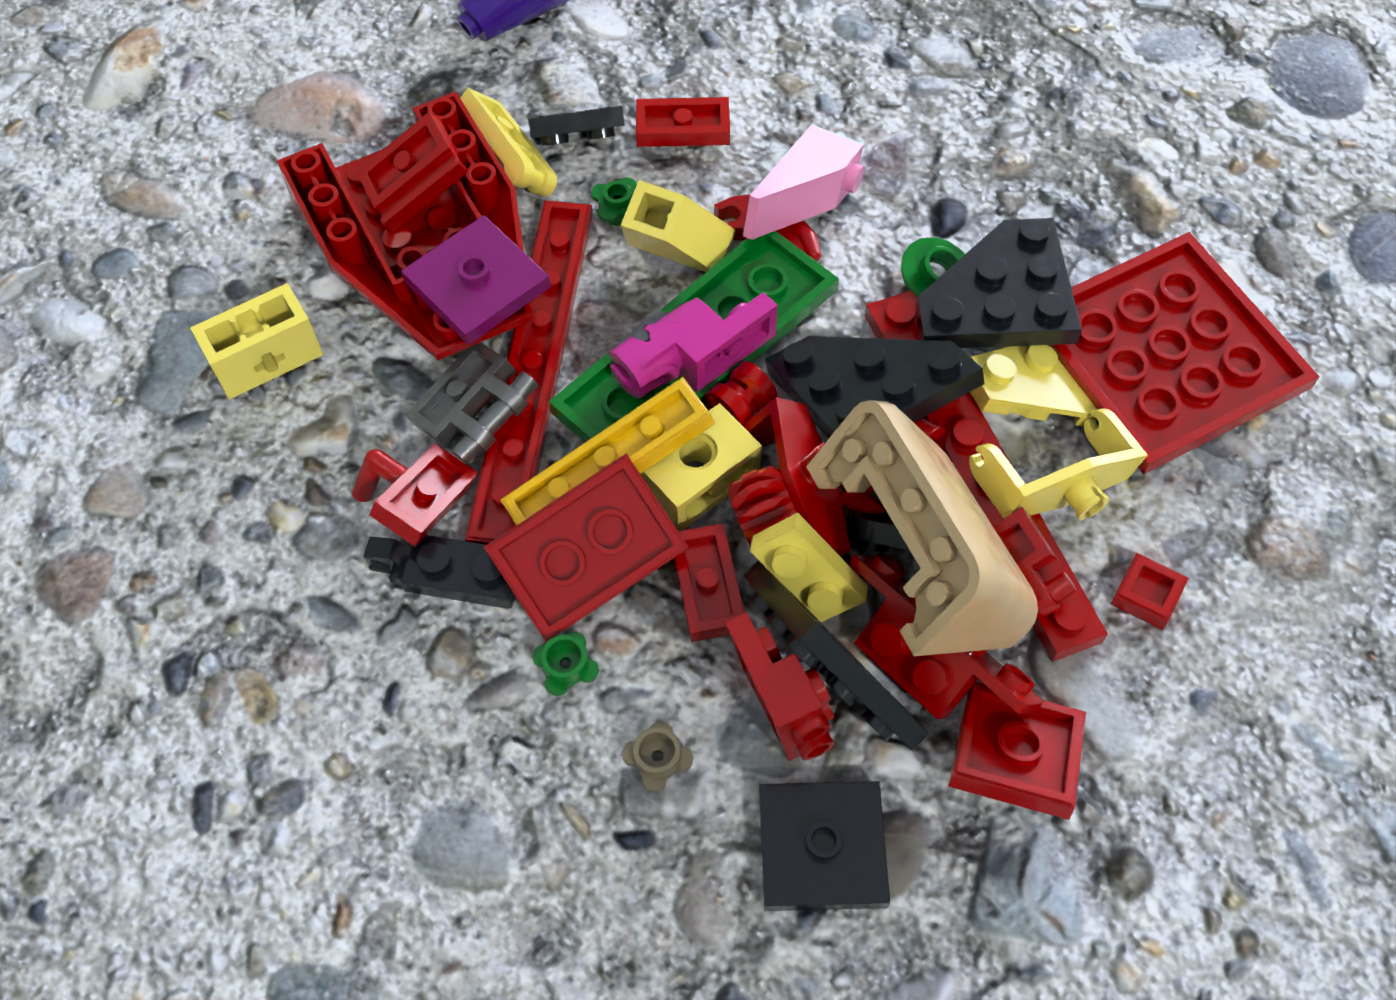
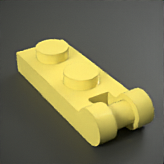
[460,87,557,197]

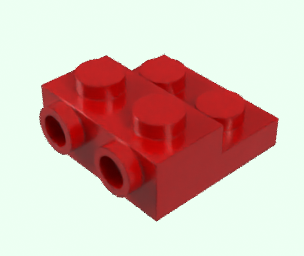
[725,612,834,761]

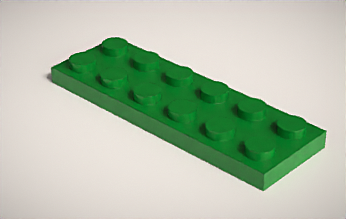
[548,231,839,442]

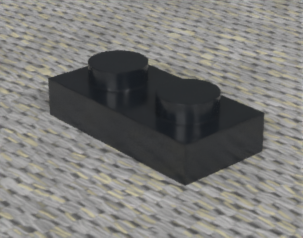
[528,105,625,146]

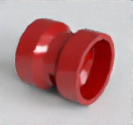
[704,361,778,425]

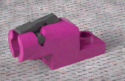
[609,292,778,399]

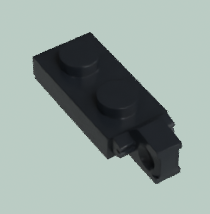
[363,535,515,609]

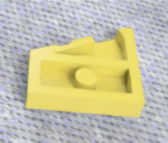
[970,345,1097,427]

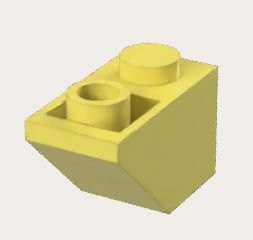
[621,180,735,272]

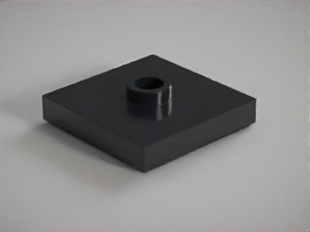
[759,781,890,911]

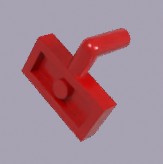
[352,443,479,547]

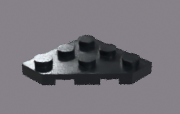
[915,218,1082,348]
[765,336,985,439]
[743,560,929,750]

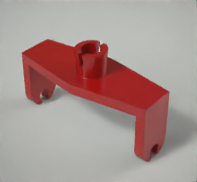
[742,397,850,557]

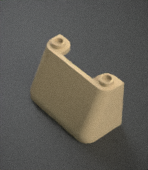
[806,400,1038,656]

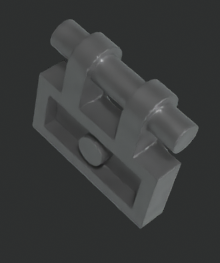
[405,342,538,464]

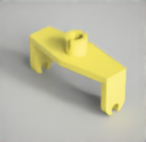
[969,408,1148,521]

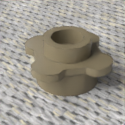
[622,722,693,792]

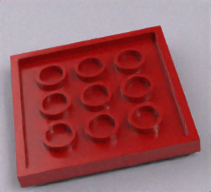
[1048,232,1320,475]

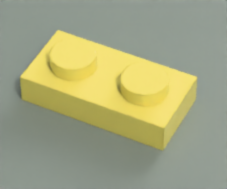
[750,513,868,622]

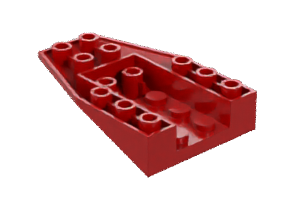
[276,91,534,360]

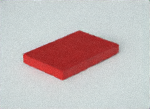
[484,453,689,642]

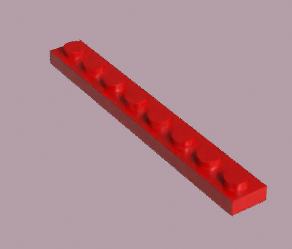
[864,290,1108,662]

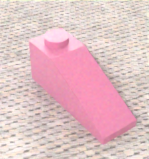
[743,125,865,240]

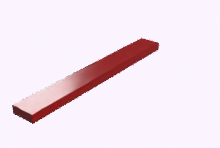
[465,200,593,545]

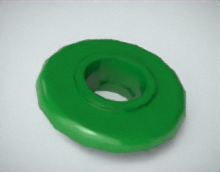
[901,237,965,297]

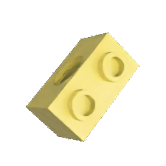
[641,403,762,531]

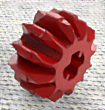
[728,465,797,547]

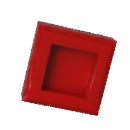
[1110,553,1189,630]

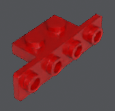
[848,553,1044,720]

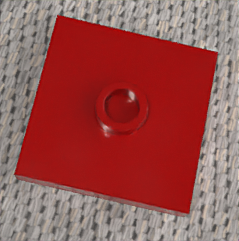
[948,682,1086,820]

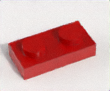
[636,97,730,147]
[673,523,745,642]

